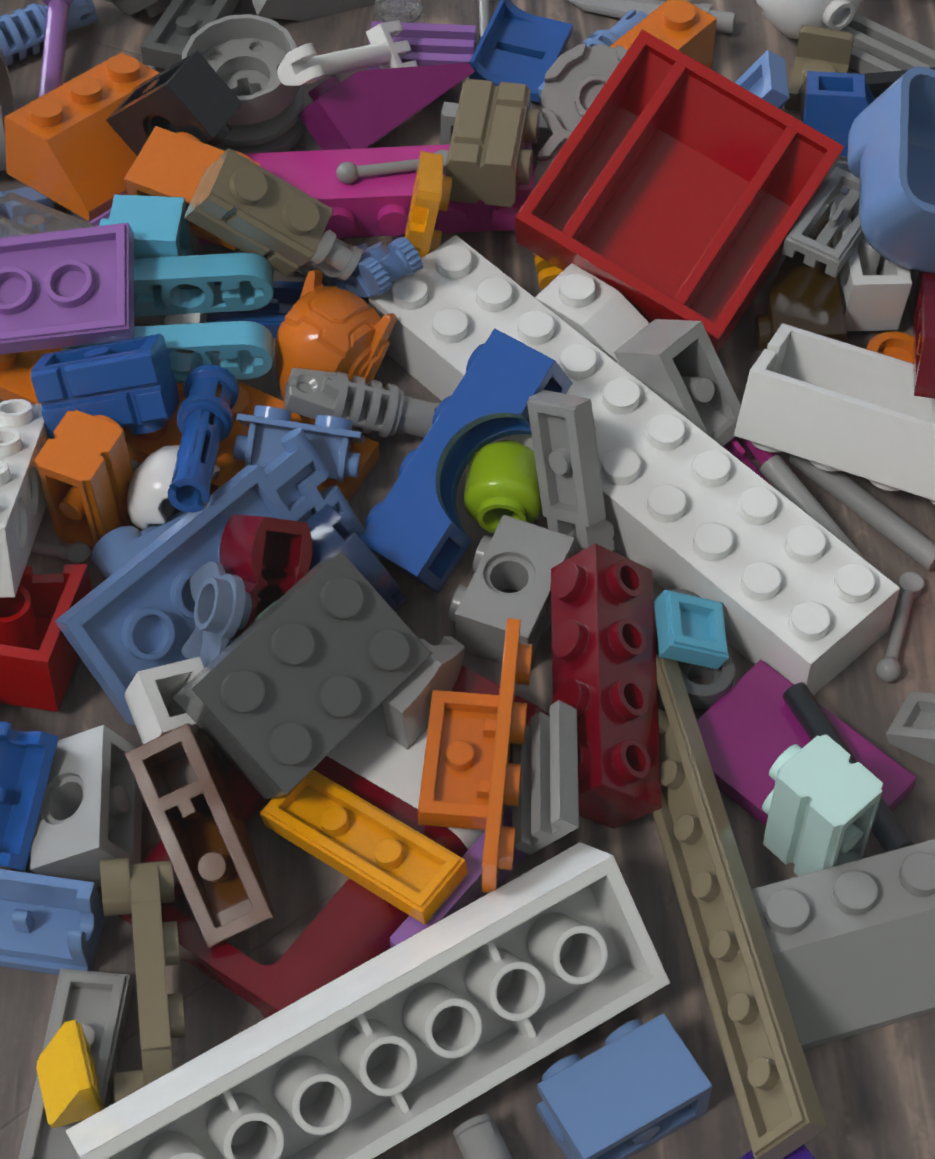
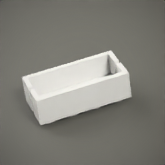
[734,323,935,505]

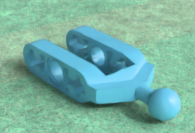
[61,253,274,383]

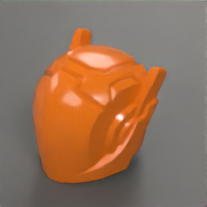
[274,270,397,401]

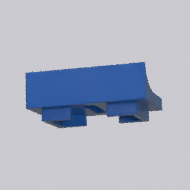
[469,0,573,103]

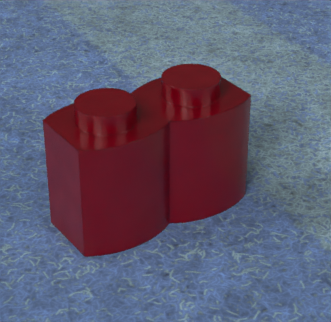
[219,514,312,646]

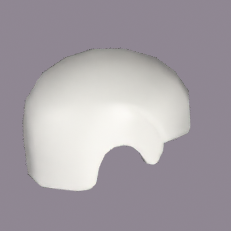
[127,445,220,531]

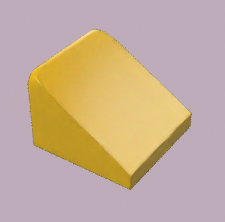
[36,1019,105,1128]

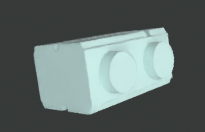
[762,734,883,876]

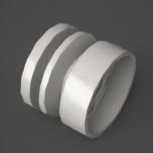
[182,14,306,154]

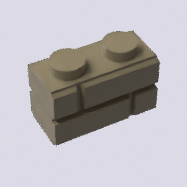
[446,79,540,207]
[184,148,332,276]

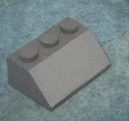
[751,839,935,1050]

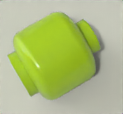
[463,440,542,533]

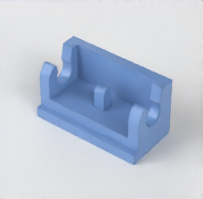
[0,869,106,975]

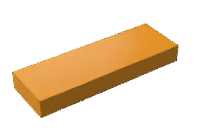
[260,769,469,925]

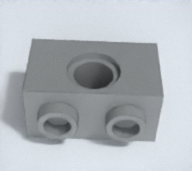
[448,515,575,664]
[30,725,143,888]

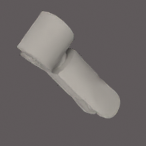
[290,230,363,283]

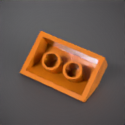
[4,52,159,221]

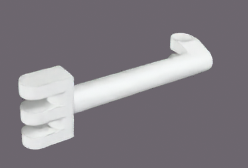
[277,20,418,86]

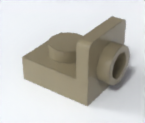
[784,25,854,111]

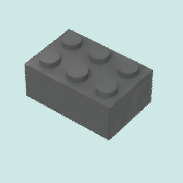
[173,551,432,799]

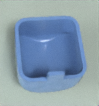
[848,66,935,274]

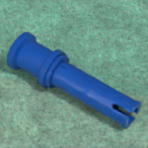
[167,365,239,513]

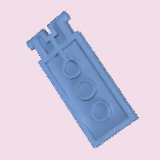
[55,428,365,726]

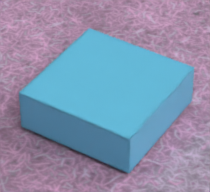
[654,590,729,669]

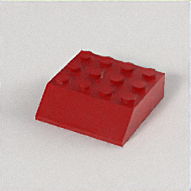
[515,29,844,355]

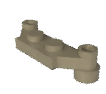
[100,857,185,1103]

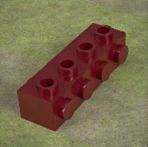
[550,543,662,829]

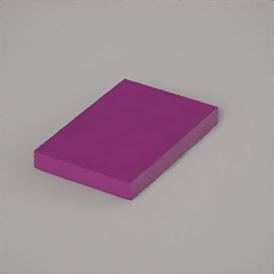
[697,659,917,835]

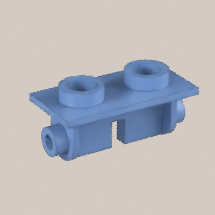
[234,405,365,482]

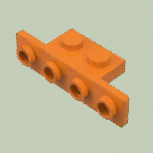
[418,618,533,893]

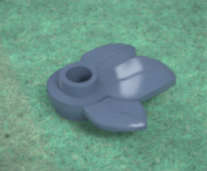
[181,561,252,668]

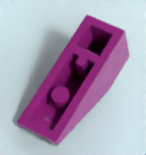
[298,62,475,150]

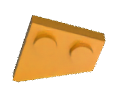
[404,151,452,258]

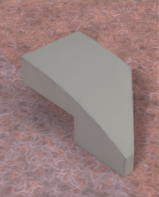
[383,636,465,750]

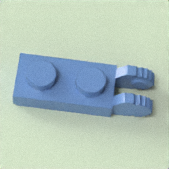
[327,237,424,298]

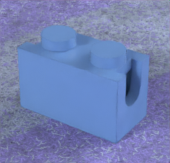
[537,1013,713,1159]

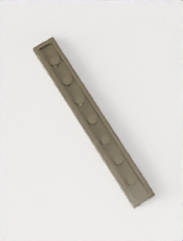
[652,653,828,1159]

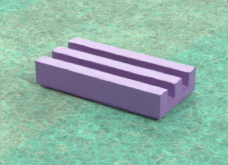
[367,21,476,70]

